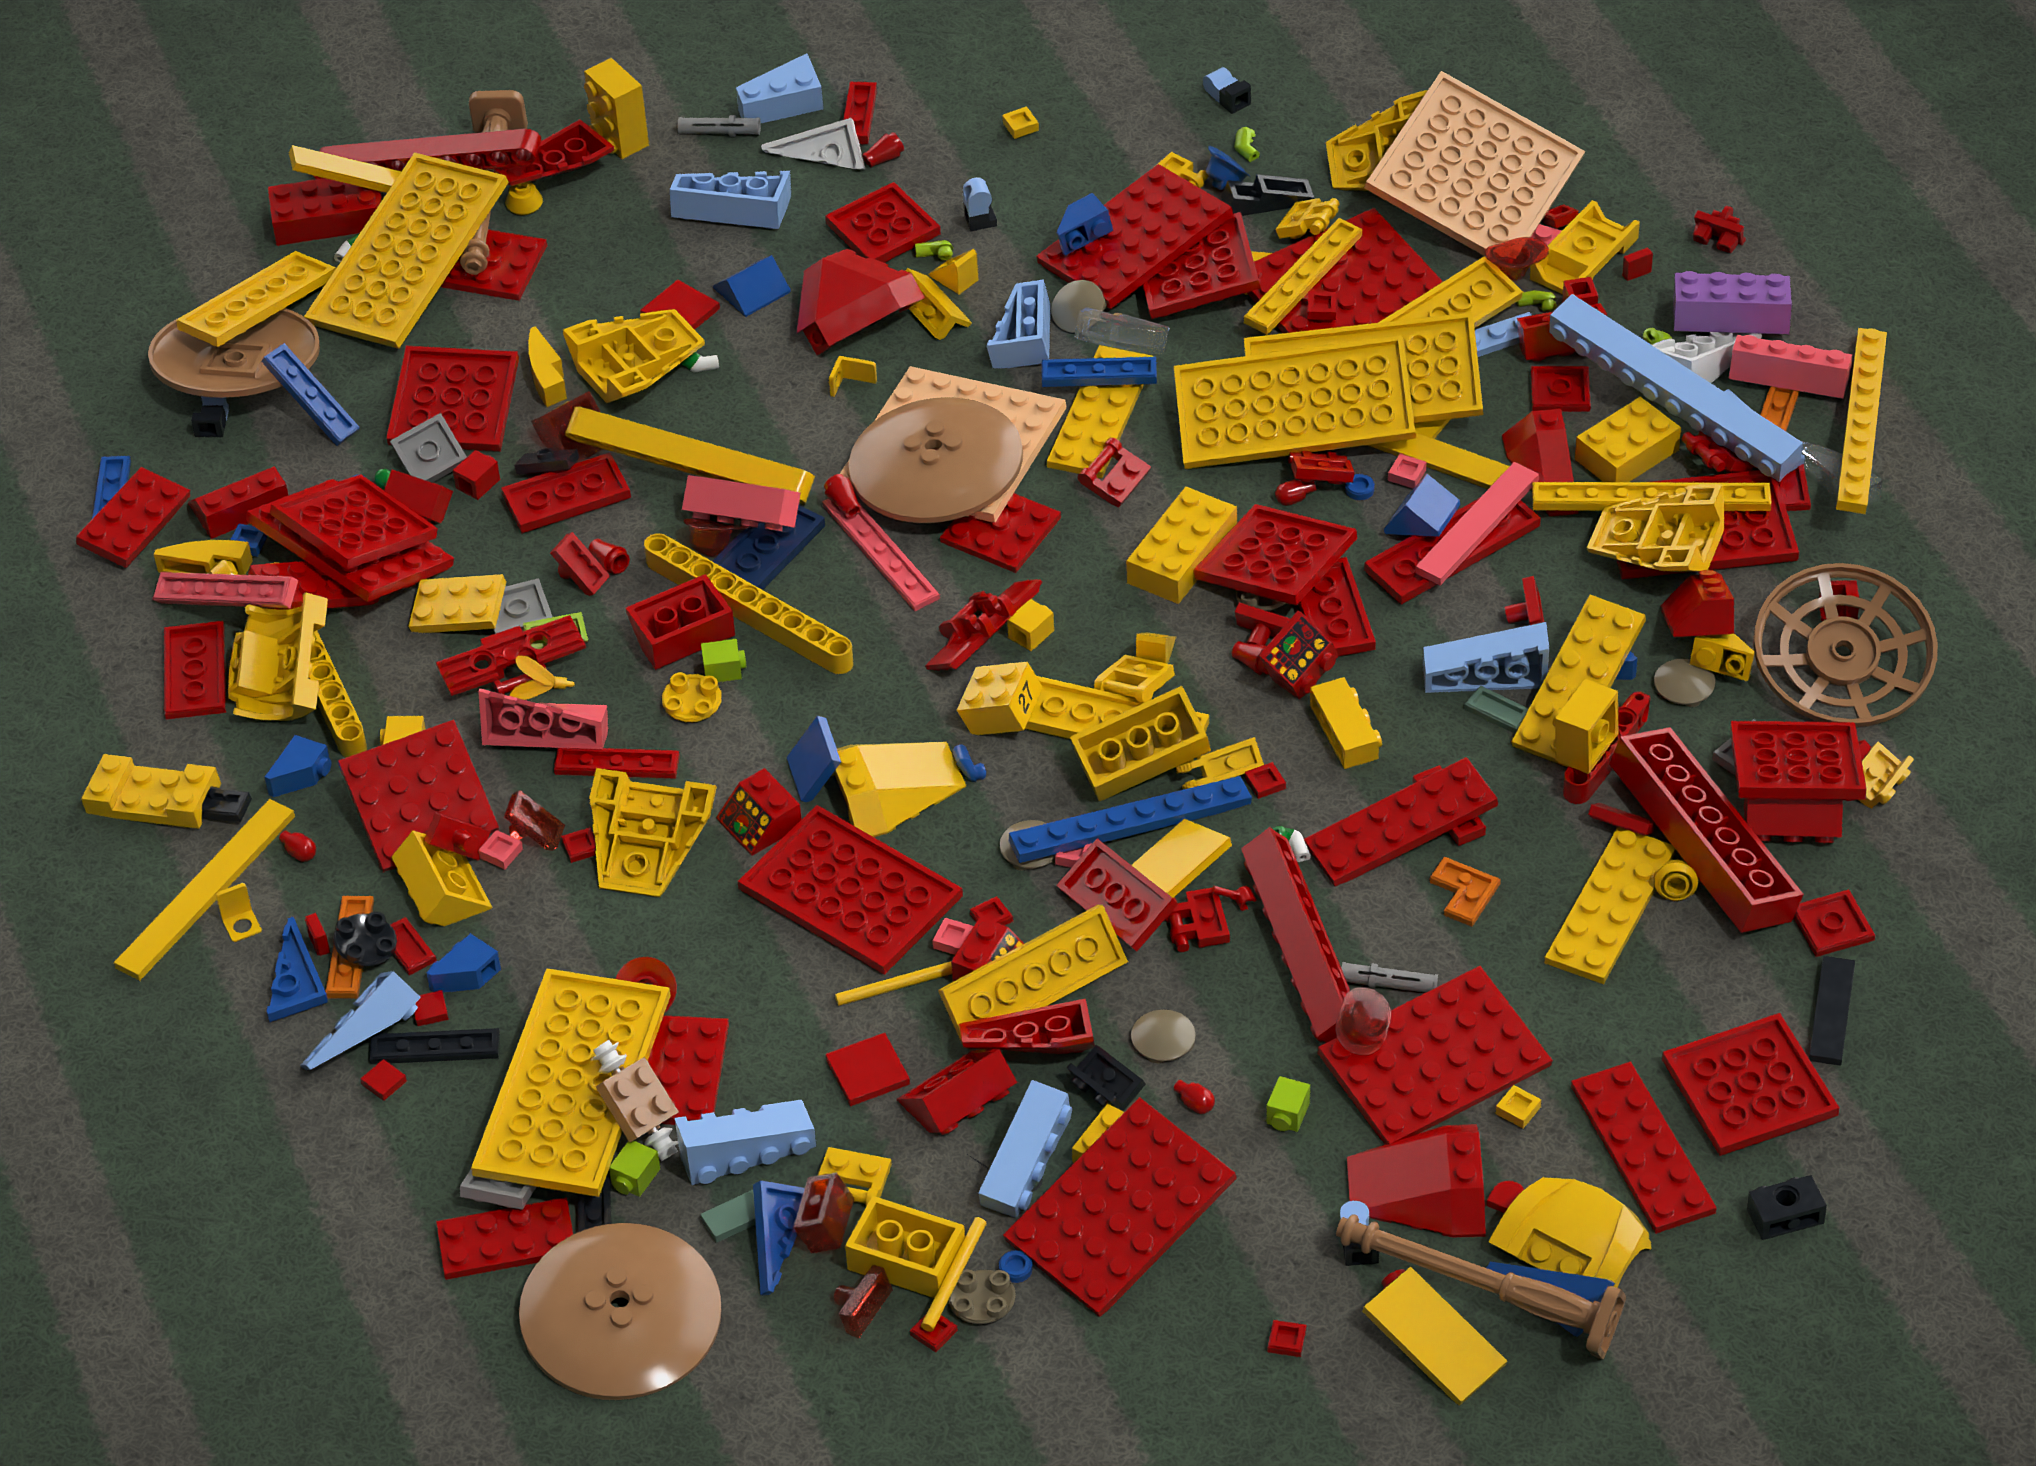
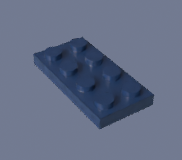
[712,505,826,590]

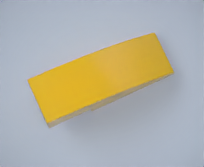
[528,326,567,407]
[154,540,253,575]

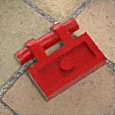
[1681,431,1754,473]
[1288,451,1355,485]
[1166,888,1230,952]

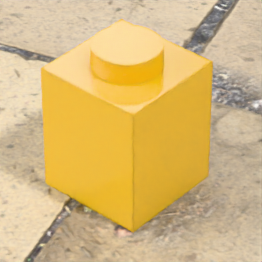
[1007,599,1054,651]

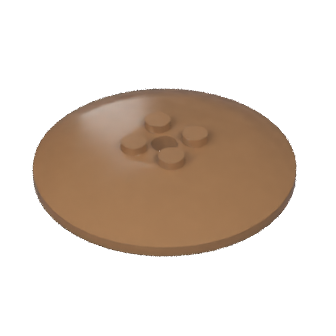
[148,308,320,398]
[849,397,1023,523]
[519,1223,721,1400]

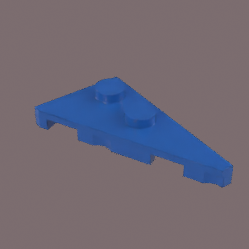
[267,917,328,1022]
[753,1180,812,1295]
[1486,1261,1615,1337]

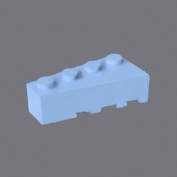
[670,171,791,229]
[1423,622,1549,693]
[978,1080,1072,1218]
[675,1100,816,1185]

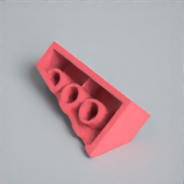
[1729,335,1852,399]
[682,475,801,532]
[478,689,608,749]

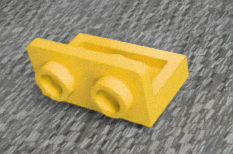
[1858,742,1914,809]

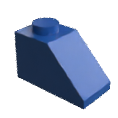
[265,735,331,797]

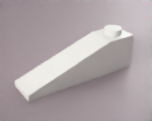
[1652,332,1762,383]

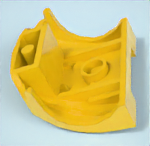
[228,593,328,721]
[1489,1177,1651,1288]

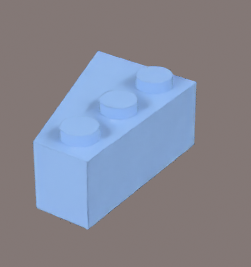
[736,53,823,123]
[987,280,1050,368]

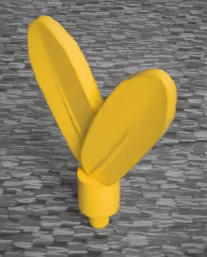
[509,656,575,700]

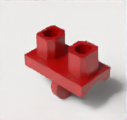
[1693,206,1746,254]

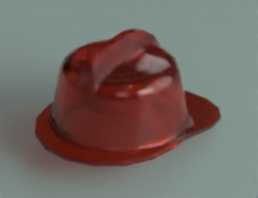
[1485,237,1549,281]
[683,519,749,556]
[1335,987,1391,1055]

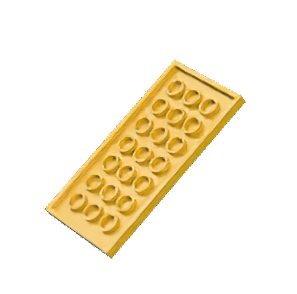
[304,153,509,349]
[1244,312,1484,423]
[1174,335,1416,469]
[471,969,671,1197]

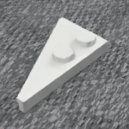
[761,118,865,170]

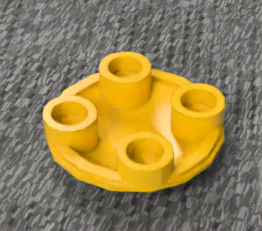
[662,672,721,722]

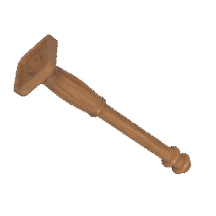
[460,90,528,275]
[1336,1214,1626,1359]

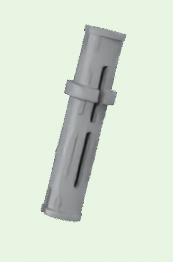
[678,115,761,137]
[1342,962,1438,993]

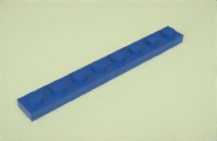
[1008,776,1252,863]

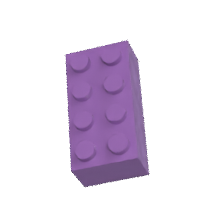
[1673,271,1792,334]

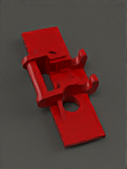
[925,579,1042,671]
[436,615,586,696]

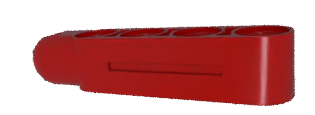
[1563,691,1650,804]

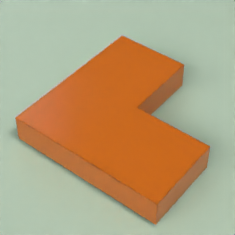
[1430,857,1501,927]

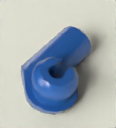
[953,745,986,782]

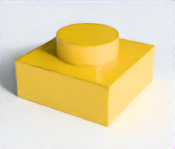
[1002,106,1039,139]
[1496,1085,1541,1129]

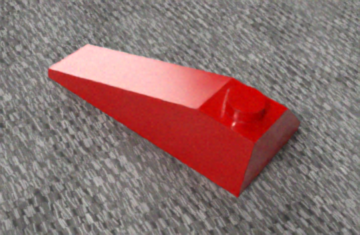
[494,119,614,186]
[1502,409,1579,516]
[959,999,1095,1054]

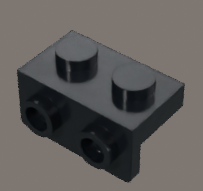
[1066,1044,1146,1111]

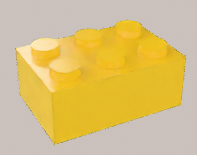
[584,58,649,159]
[1575,396,1681,482]
[845,1196,965,1298]

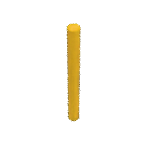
[835,961,952,1006]
[921,1217,987,1332]

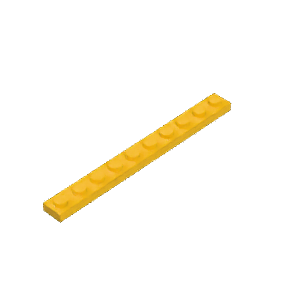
[1836,328,1887,514]

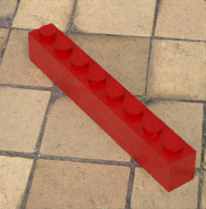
[1241,827,1364,1043]

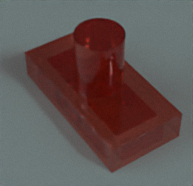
[504,790,565,851]
[834,1265,893,1339]

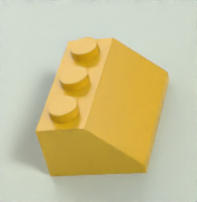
[392,831,493,926]

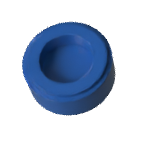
[1345,474,1375,500]
[999,1250,1033,1283]

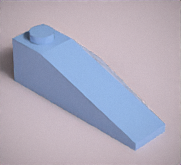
[300,971,421,1070]

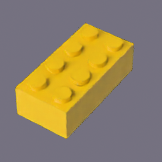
[1126,487,1237,604]
[1070,686,1211,801]

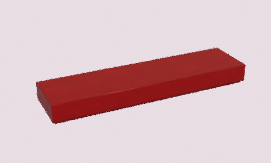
[554,748,680,779]

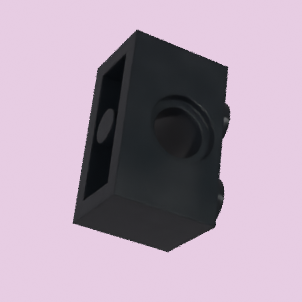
[1747,1175,1827,1240]

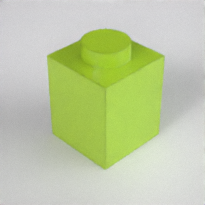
[701,639,747,682]
[1267,1076,1310,1132]
[609,1141,660,1197]

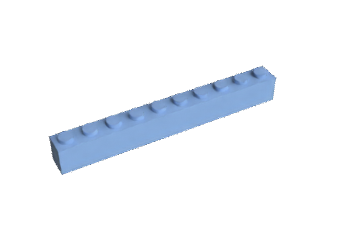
[1549,294,1803,482]

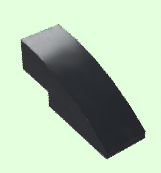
[1221,174,1314,216]

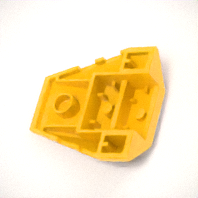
[1326,90,1428,191]
[563,309,705,403]
[1587,484,1724,572]
[831,742,966,837]
[590,768,717,897]

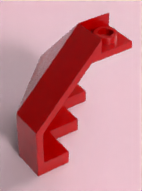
[796,249,925,355]

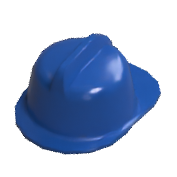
[1206,146,1250,190]

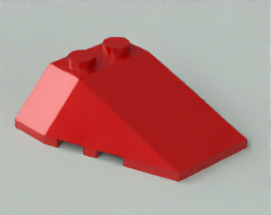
[1347,1124,1486,1238]

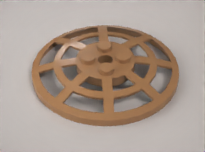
[1753,563,1938,727]

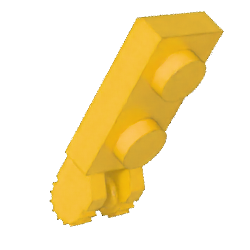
[1176,737,1264,790]

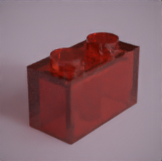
[793,1172,854,1253]

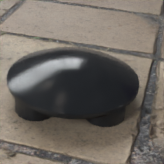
[333,911,397,966]

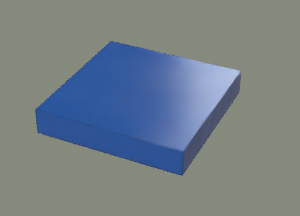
[787,716,841,802]

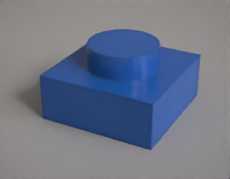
[231,524,268,557]

